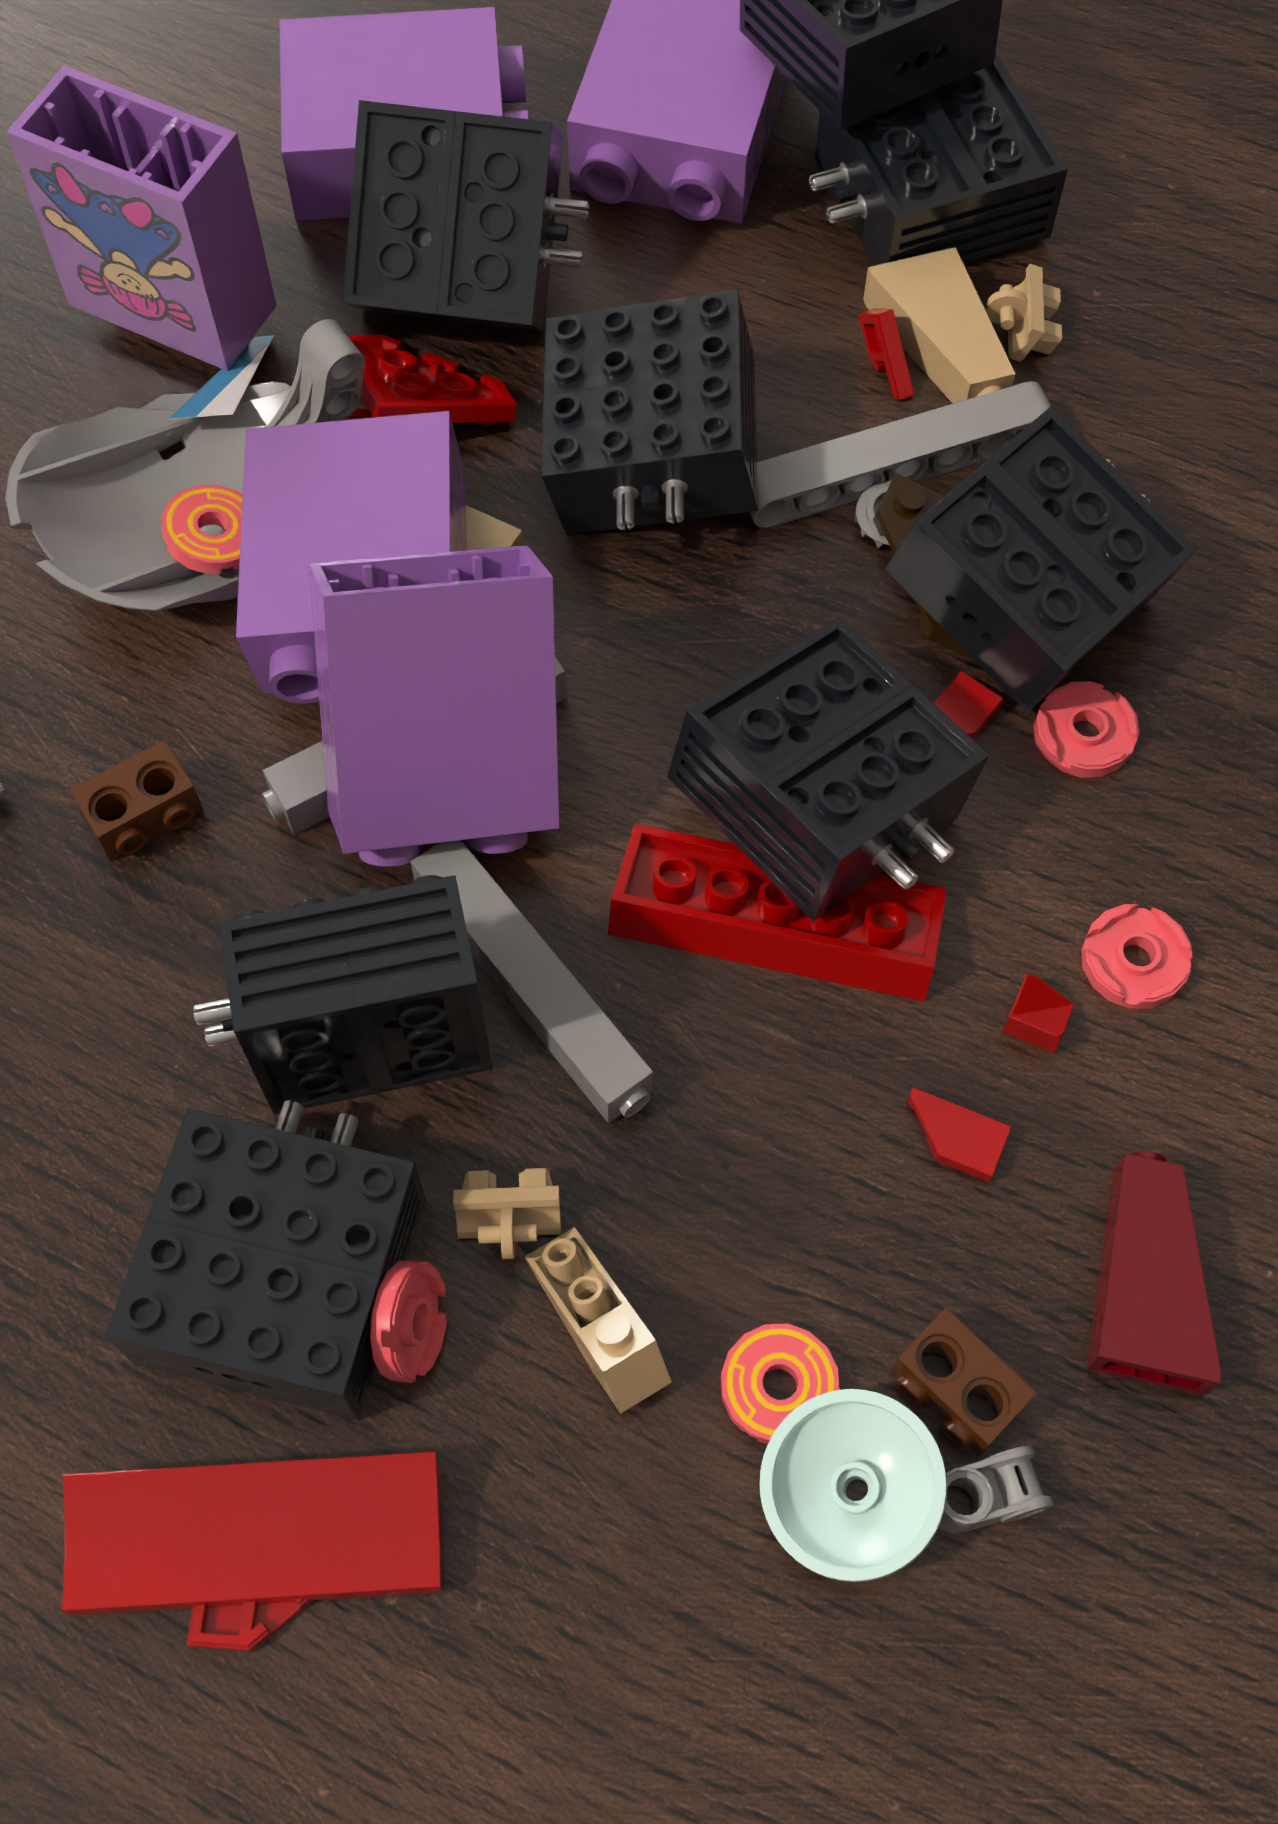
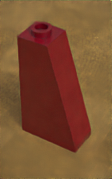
[1087,1151,1221,1396]

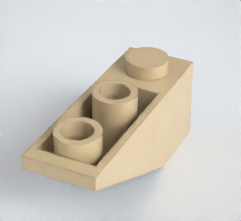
[525,1227,672,1414]

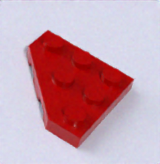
[347,335,517,426]

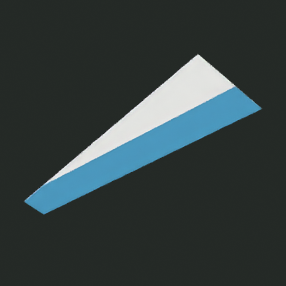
[169,335,274,419]

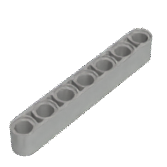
[750,381,1052,528]

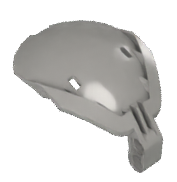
[5,319,365,611]

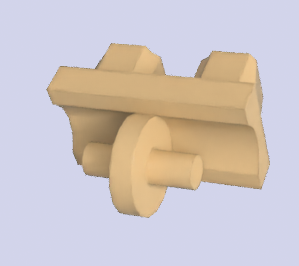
[986,264,1062,362]
[453,1168,561,1259]

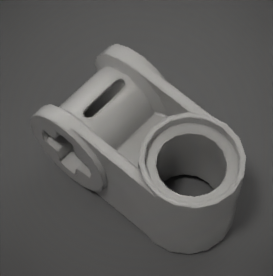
[939,1445,1054,1534]

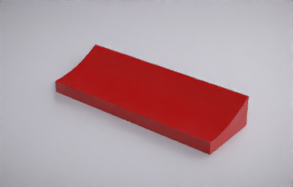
[608,823,947,1002]
[62,1452,442,1616]

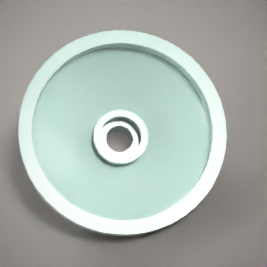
[760,1389,947,1582]

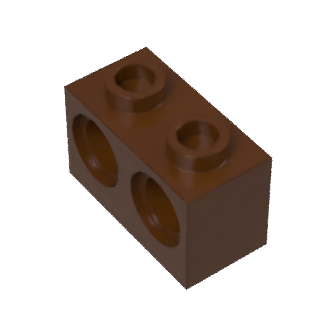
[69,740,204,862]
[891,1308,1037,1456]

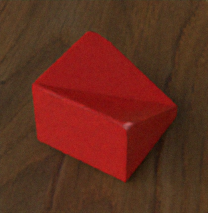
[1002,973,1074,1053]

